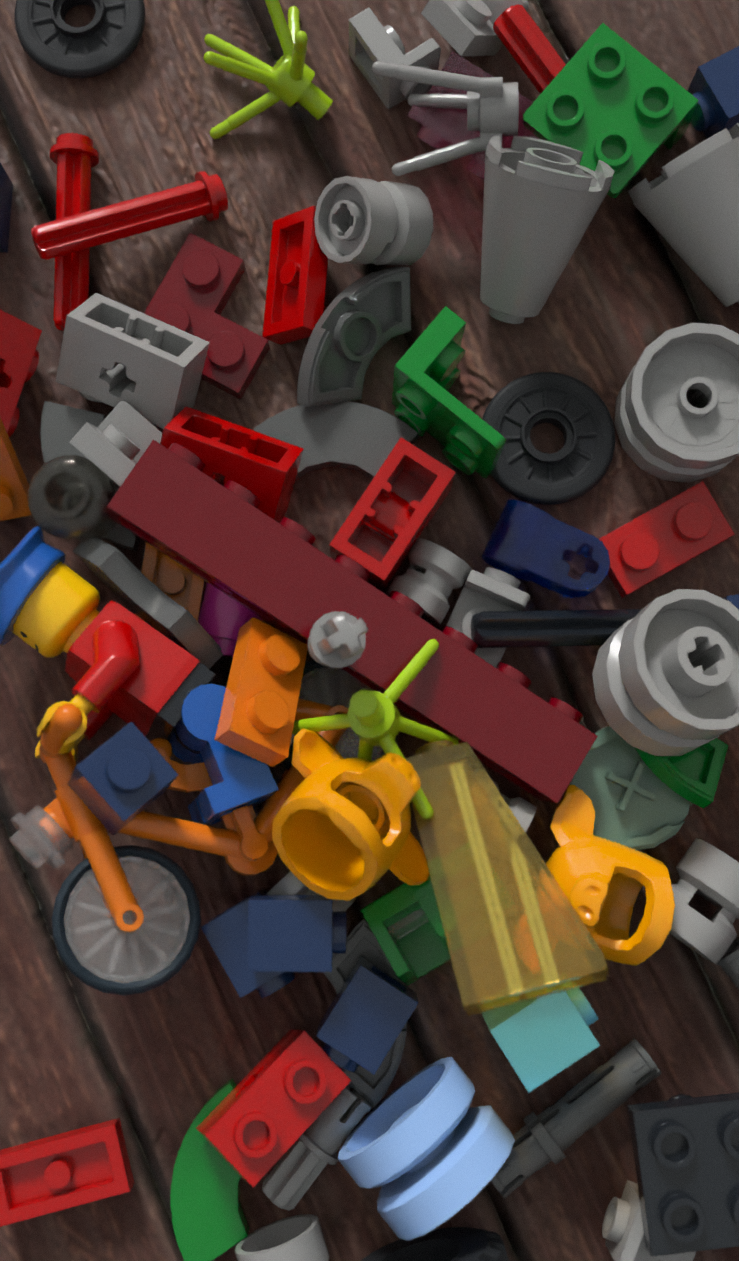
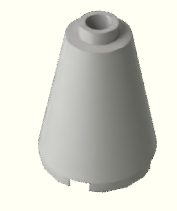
[628,123,739,307]
[480,136,615,324]

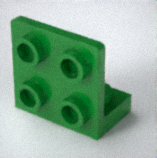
[522,23,699,198]
[392,306,506,479]

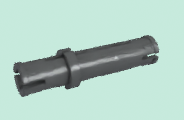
[491,1038,662,1199]

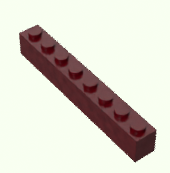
[107,439,598,803]

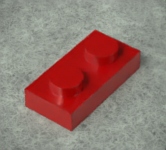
[262,205,328,345]
[591,481,735,598]
[0,1118,135,1227]

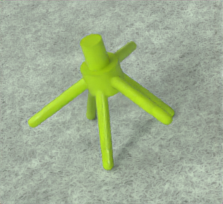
[203,0,332,140]
[292,639,459,819]

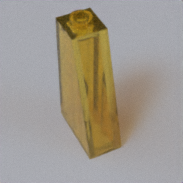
[405,741,608,1016]

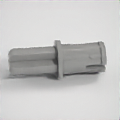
[307,611,368,668]
[262,1084,372,1211]

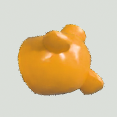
[272,728,432,901]
[514,785,675,977]

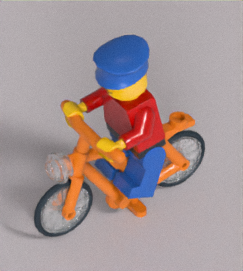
[0,526,399,996]

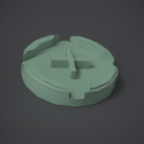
[569,726,693,850]

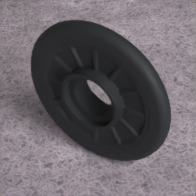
[14,0,145,79]
[482,372,615,505]

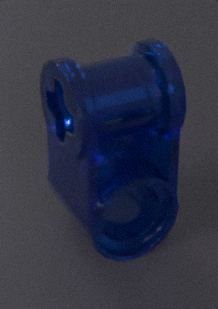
[481,499,610,599]

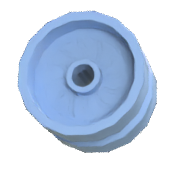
[338,1057,515,1241]

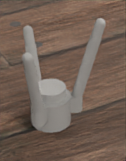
[372,61,519,176]

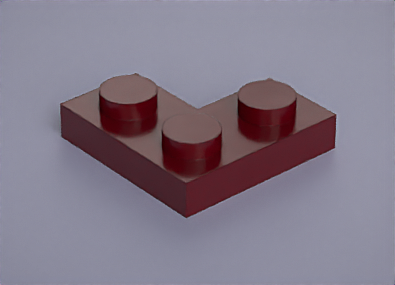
[144,233,270,400]

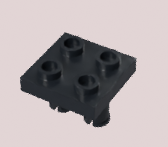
[627,1092,739,1257]

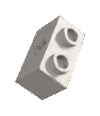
[56,293,210,429]

